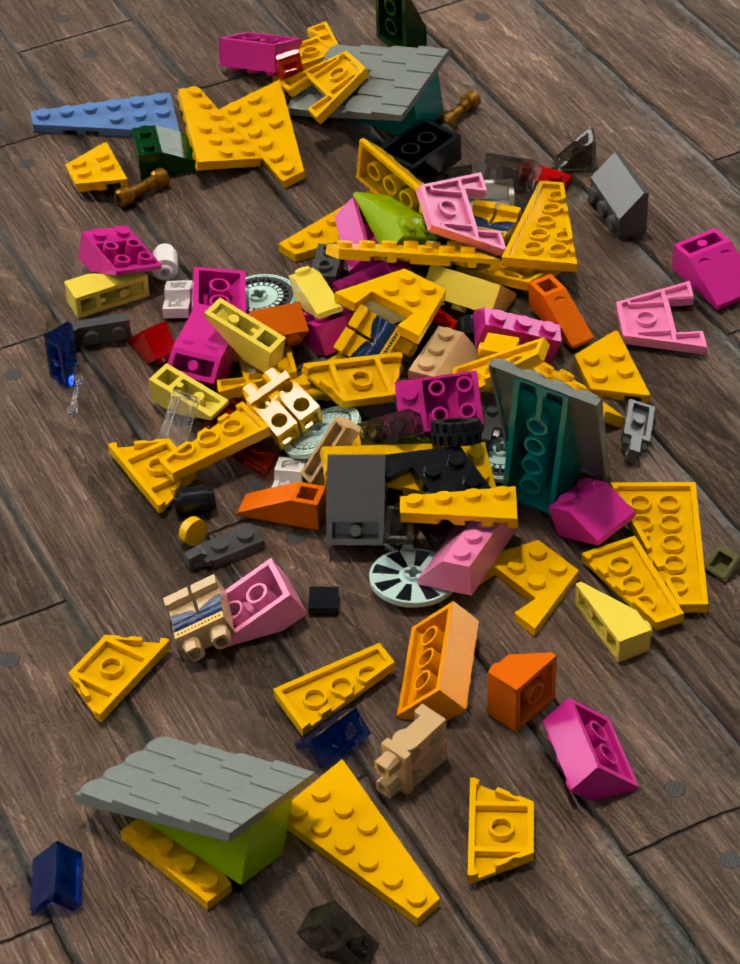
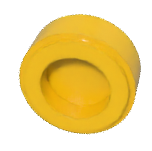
[179,516,207,546]

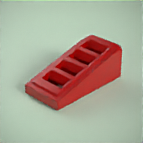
[276,49,303,95]

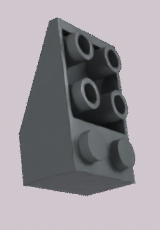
[326,454,386,545]

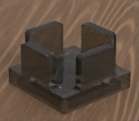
[484,153,542,193]

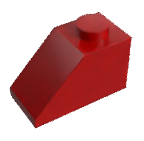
[128,321,175,365]

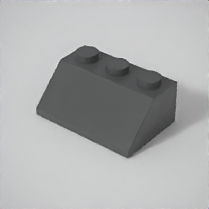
[588,151,649,240]

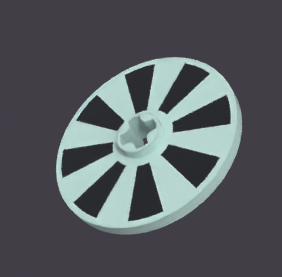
[369,548,453,608]

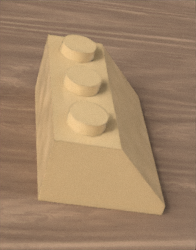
[408,326,479,380]

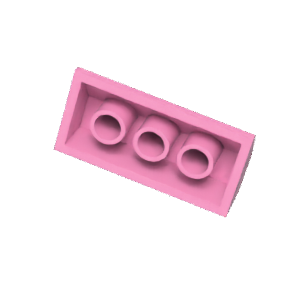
[417,521,517,596]

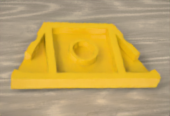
[66,142,129,192]
[574,330,650,403]
[302,352,403,408]
[108,438,196,514]
[69,635,171,722]
[468,778,534,884]

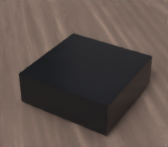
[308,586,339,615]

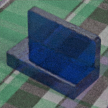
[44,321,77,388]
[295,707,372,768]
[30,841,82,913]

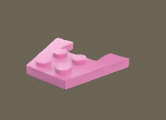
[416,172,506,256]
[616,281,707,355]

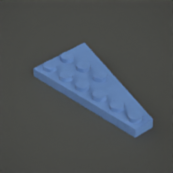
[31,93,179,137]

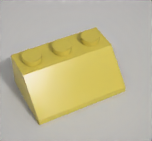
[426,265,517,313]

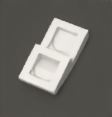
[162,280,192,318]
[272,457,306,488]

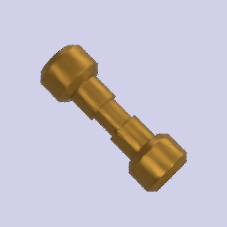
[436,90,481,128]
[114,168,170,208]

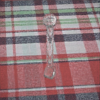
[67,374,84,416]

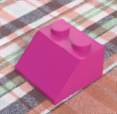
[548,478,636,546]

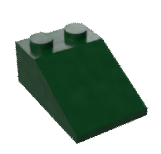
[376,0,427,48]
[131,125,203,180]

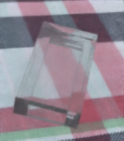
[157,389,200,447]

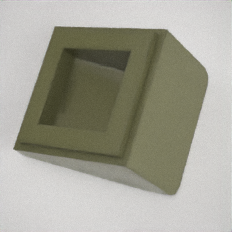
[704,544,740,583]

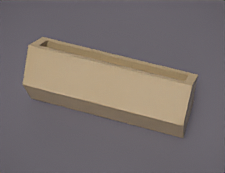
[300,417,361,486]

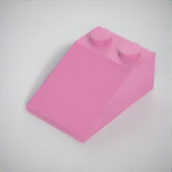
[226,558,308,647]

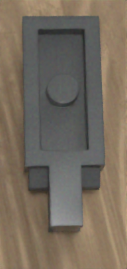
[57,313,132,348]
[481,392,502,453]
[620,398,655,464]
[184,523,265,572]

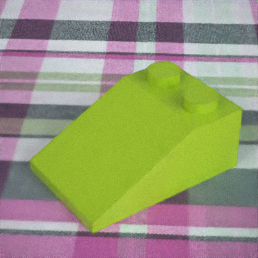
[353,192,437,245]

